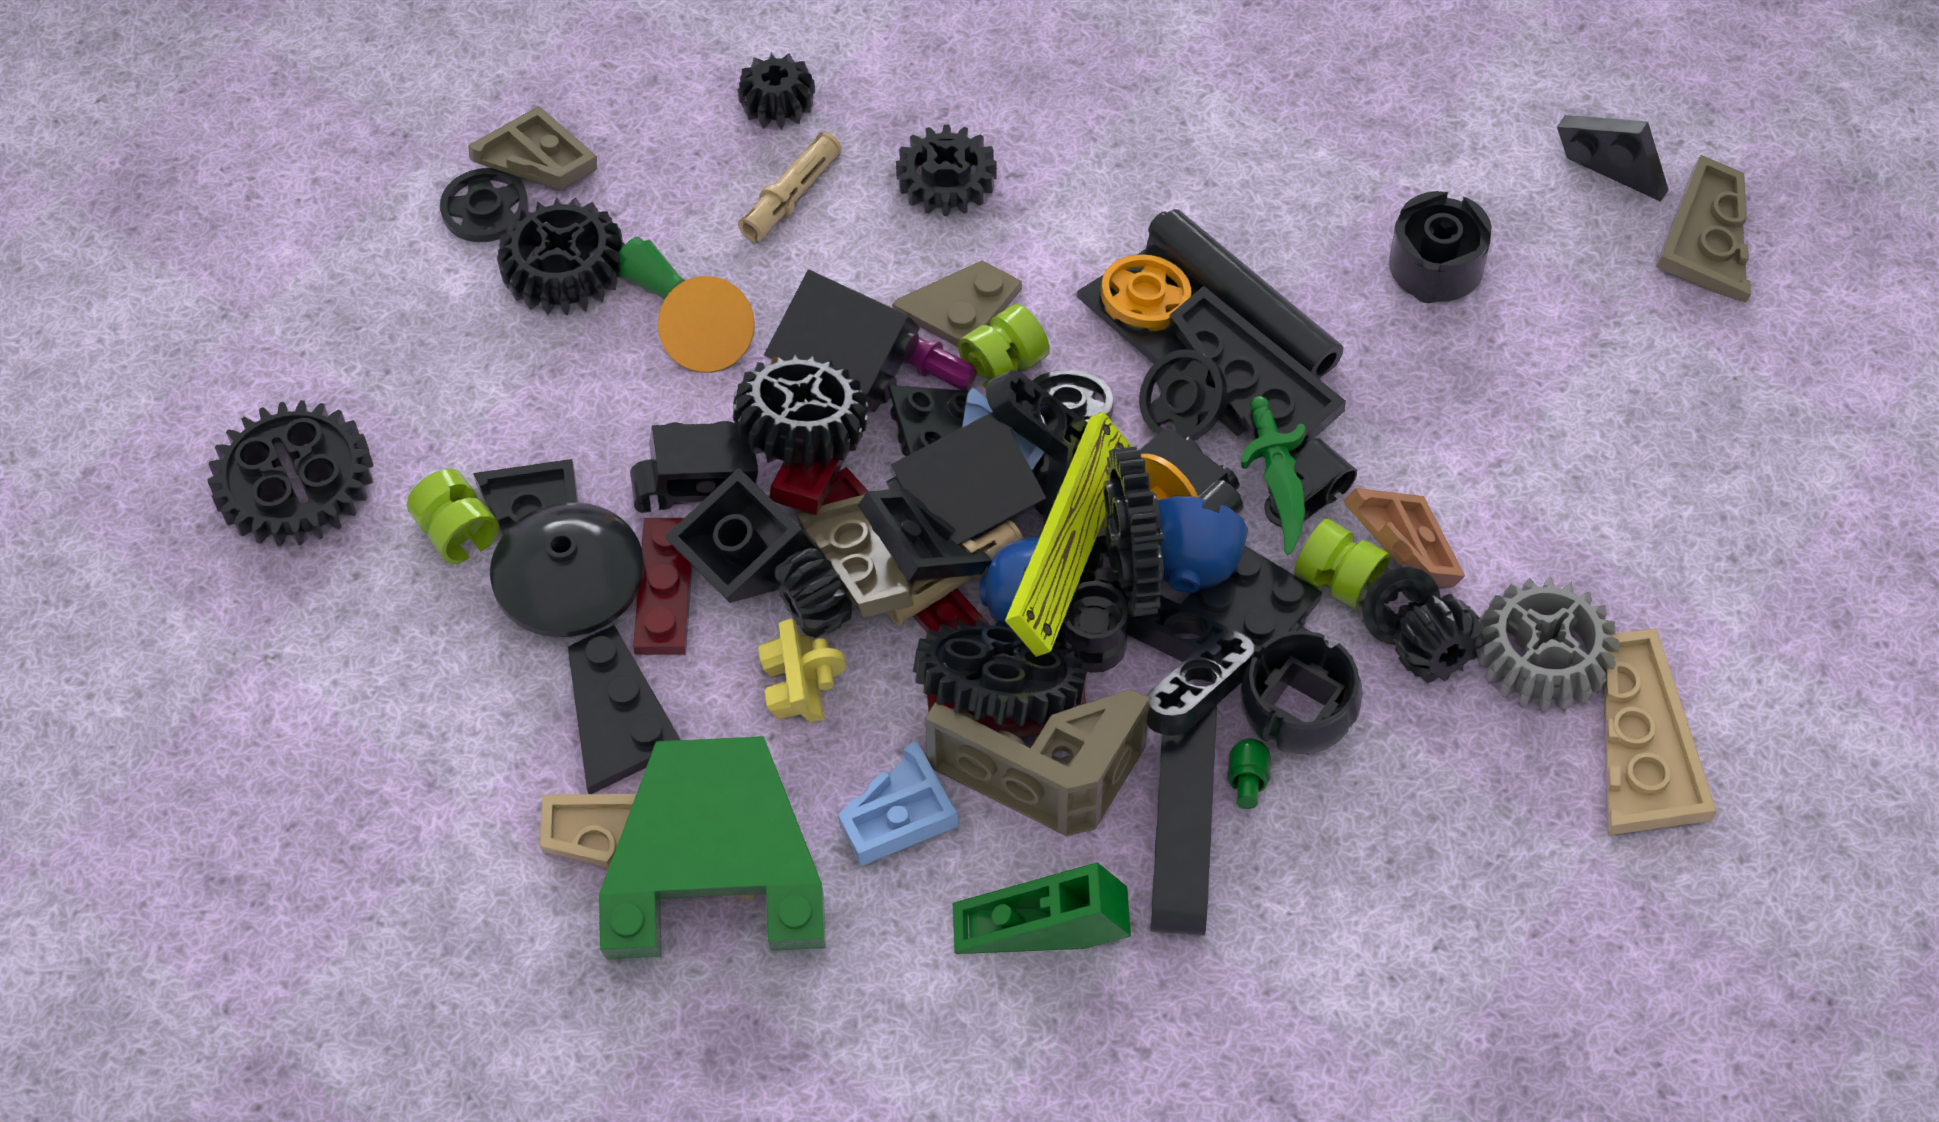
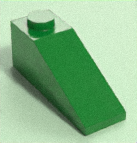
[953,862,1131,954]

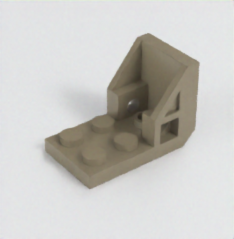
[925,689,1150,837]

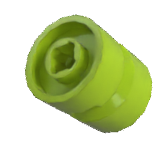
[958,304,1050,389]
[406,469,499,564]
[1294,518,1391,611]

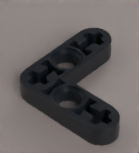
[986,370,1088,526]
[1127,596,1254,736]

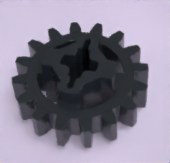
[896,124,997,216]

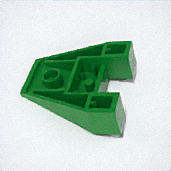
[599,736,826,960]

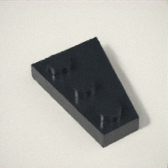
[473,459,578,553]
[568,625,681,794]

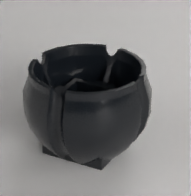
[1240,631,1363,755]

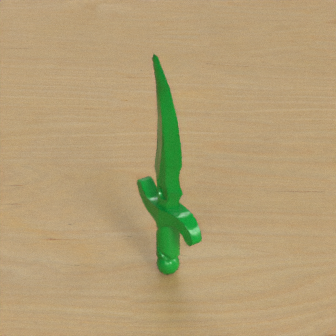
[1241,396,1306,555]

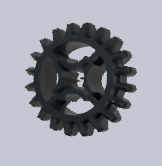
[497,197,625,316]
[732,354,868,470]

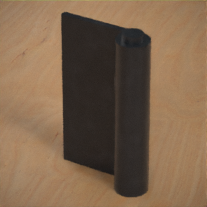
[1077,209,1344,437]

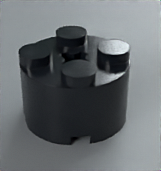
[1389,191,1492,303]

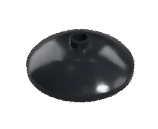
[490,502,644,637]

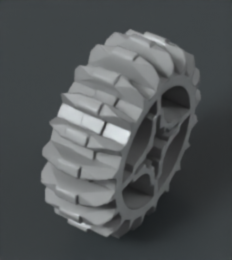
[1477,576,1619,713]

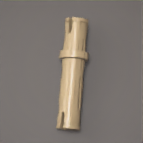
[738,132,842,242]
[886,519,1024,627]

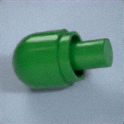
[1227,738,1271,809]

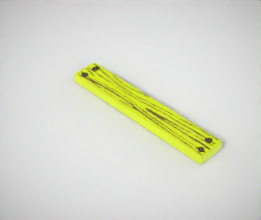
[1005,412,1132,657]

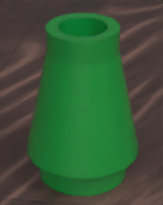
[619,236,686,300]

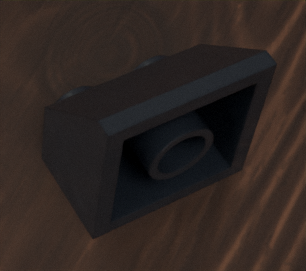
[665,468,815,603]

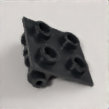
[888,385,969,456]

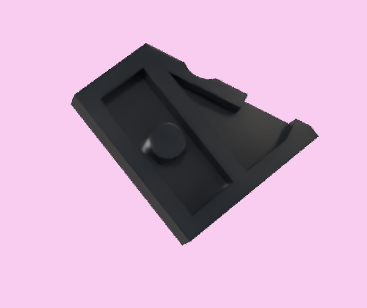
[1557,115,1669,202]
[858,489,992,581]

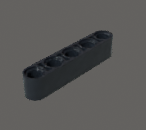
[1150,700,1217,935]

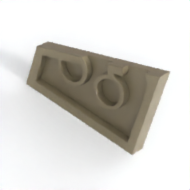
[1655,155,1751,302]
[795,488,914,618]

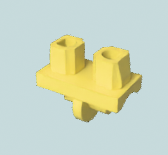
[758,618,846,722]

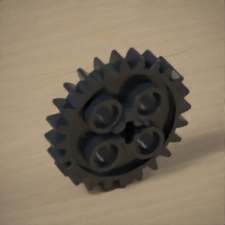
[207,400,374,547]
[1103,446,1164,617]
[913,619,1087,726]

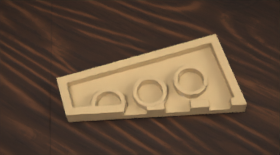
[1604,628,1717,836]
[539,794,755,901]

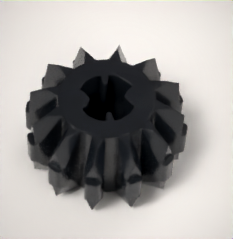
[737,52,815,130]
[774,548,852,638]
[1392,593,1486,683]

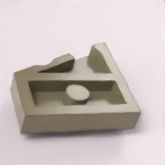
[468,106,597,190]
[892,260,1022,347]

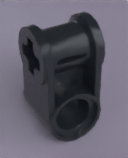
[1264,438,1357,527]

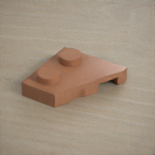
[1343,488,1465,588]

